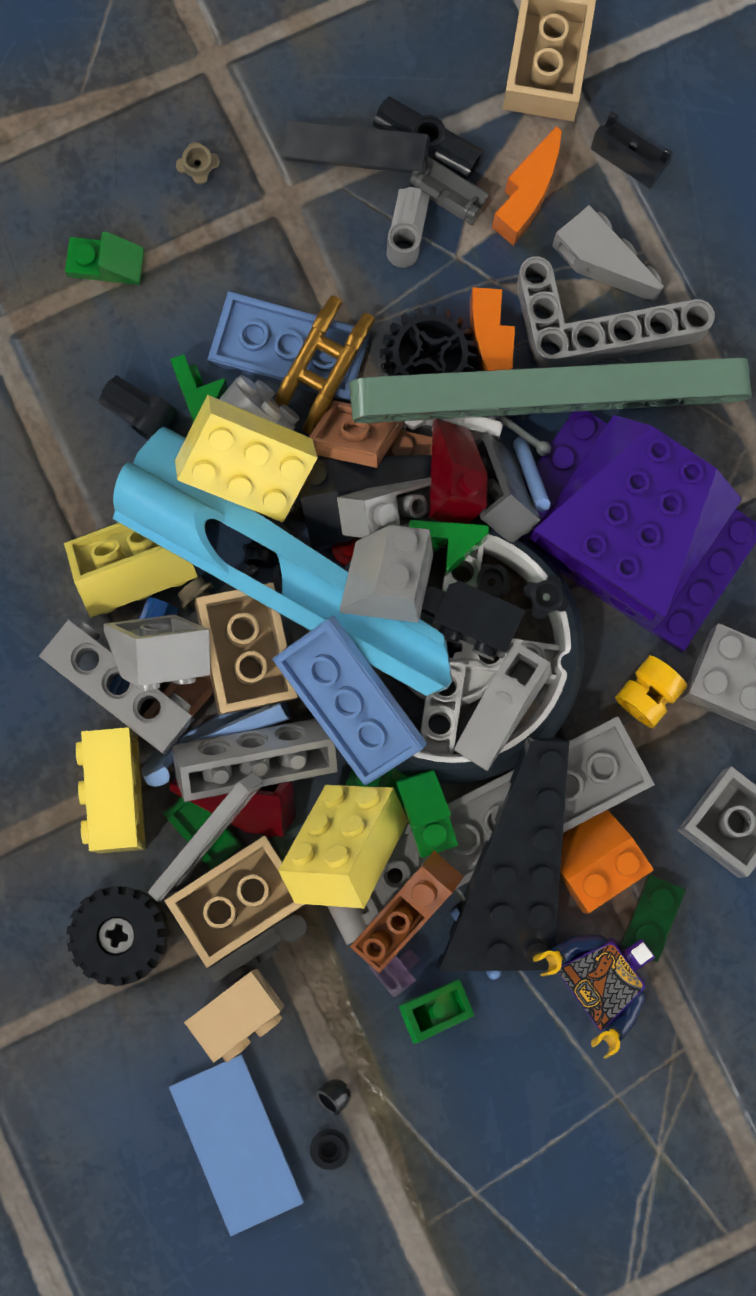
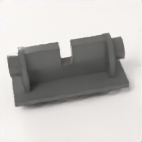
[409,156,489,226]

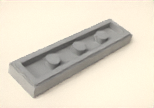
[148,772,263,901]

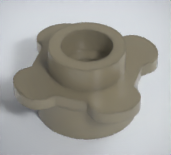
[176,142,220,185]
[177,576,214,610]

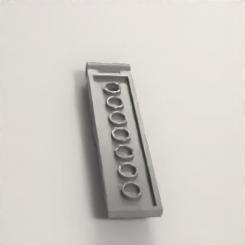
[327,716,655,945]

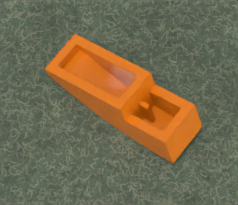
[492,126,562,246]
[470,287,515,371]

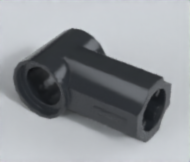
[98,375,179,440]

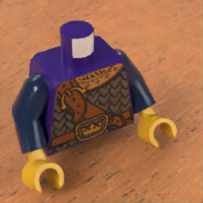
[533,934,656,1058]

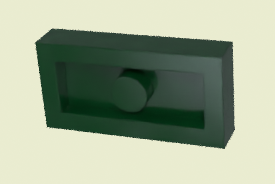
[620,875,686,962]

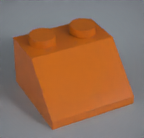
[560,810,654,913]

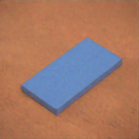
[207,291,371,403]
[272,615,427,786]
[169,1054,304,1237]

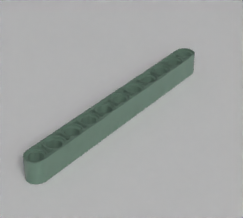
[349,358,752,423]

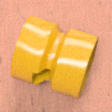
[615,655,688,728]

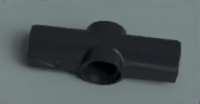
[373,96,483,180]

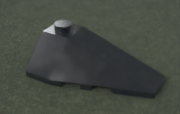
[299,455,432,551]

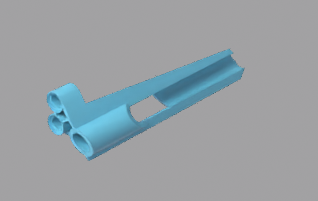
[113,427,452,696]

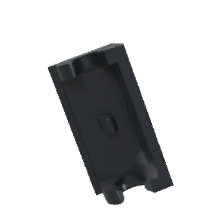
[590,111,673,189]

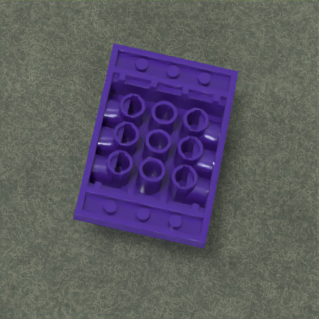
[521,411,756,653]

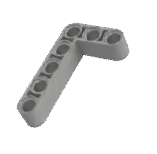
[517,256,715,368]

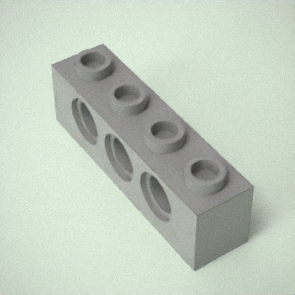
[39,619,194,756]
[172,719,337,802]

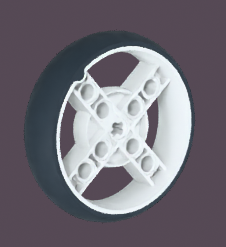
[344,519,585,784]

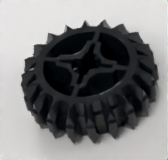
[379,306,480,376]

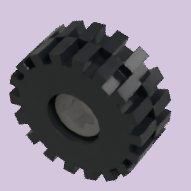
[67,886,169,986]

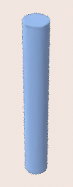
[513,437,550,512]

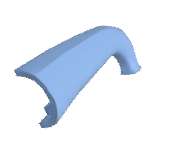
[141,702,291,787]

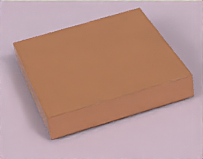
[309,401,403,468]

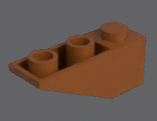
[350,850,464,973]

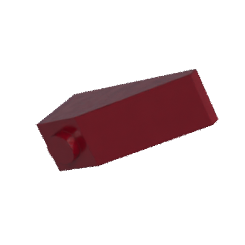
[430,418,487,524]
[170,777,296,837]

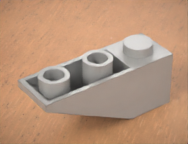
[552,205,664,302]
[337,477,432,538]
[454,642,552,771]

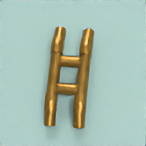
[275,296,375,434]

